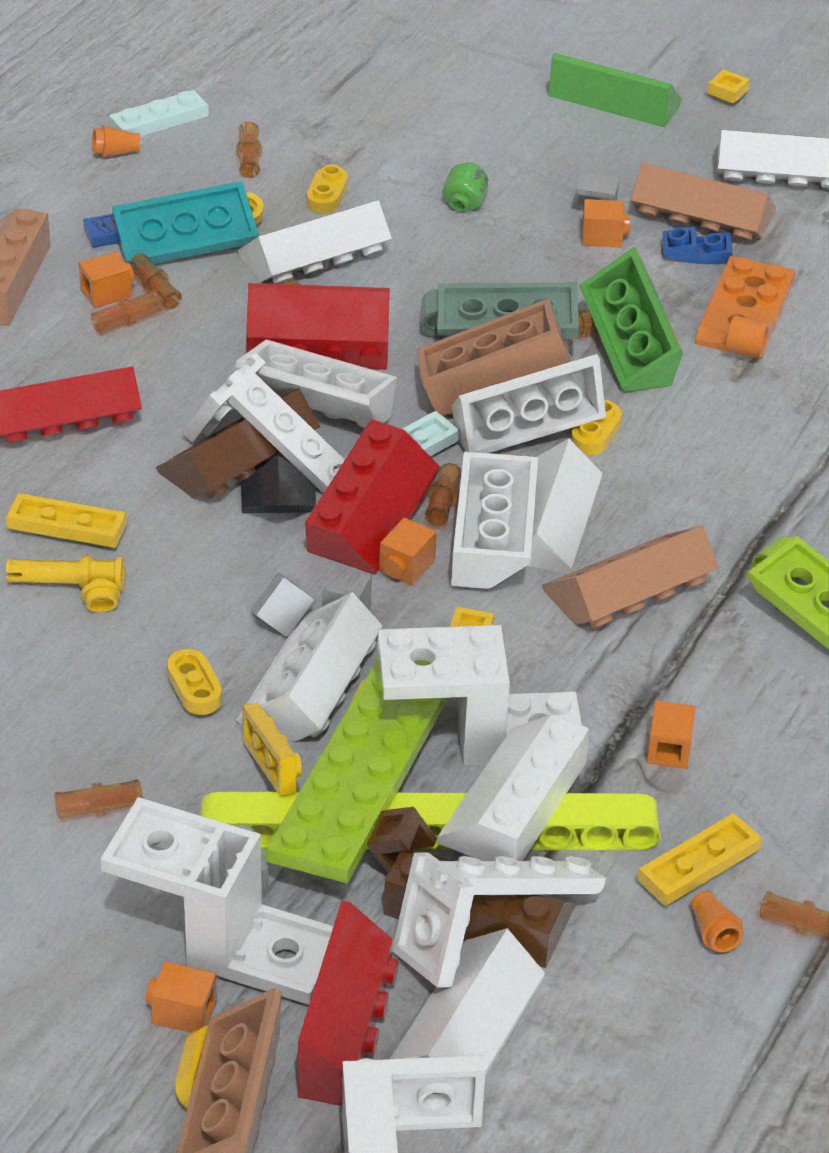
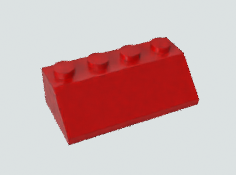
[246,283,390,370]
[0,366,142,444]
[305,419,440,575]
[298,900,399,1106]

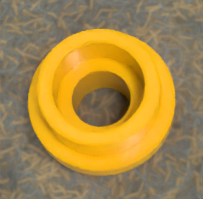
[81,578,121,613]

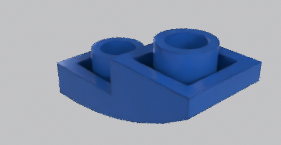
[662,227,733,264]

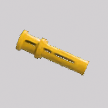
[6,555,126,591]

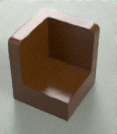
[367,806,437,873]

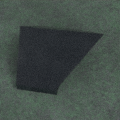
[241,455,316,514]

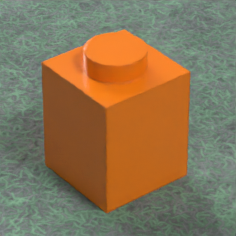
[582,199,630,248]
[78,251,135,308]
[379,518,437,586]
[647,700,696,769]
[145,961,217,1033]

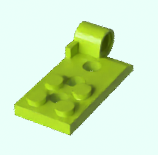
[746,535,829,649]

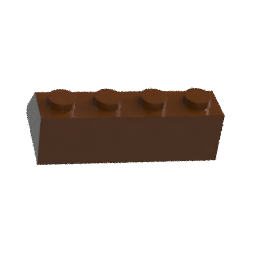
[156,388,320,499]
[384,849,576,968]

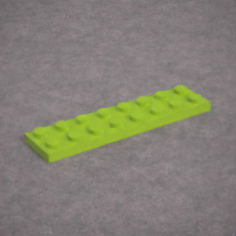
[266,657,448,884]

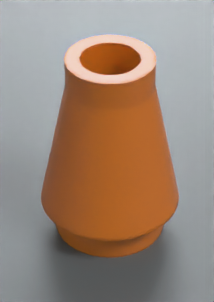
[92,125,140,157]
[691,891,743,953]

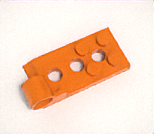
[695,256,796,359]

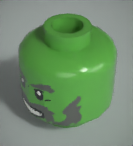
[442,162,490,212]

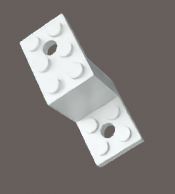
[378,625,582,766]
[100,797,333,1005]
[342,1054,486,1153]

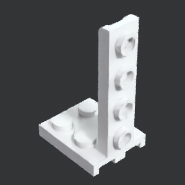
[182,352,345,493]
[392,853,606,988]

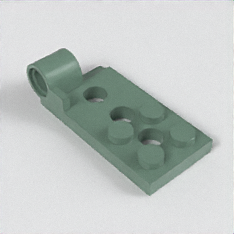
[421,282,579,339]

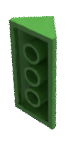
[549,53,682,127]
[579,247,683,392]

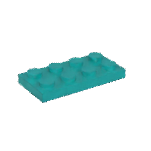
[112,181,259,268]

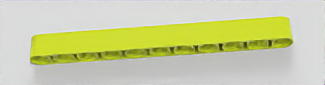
[200,792,661,850]

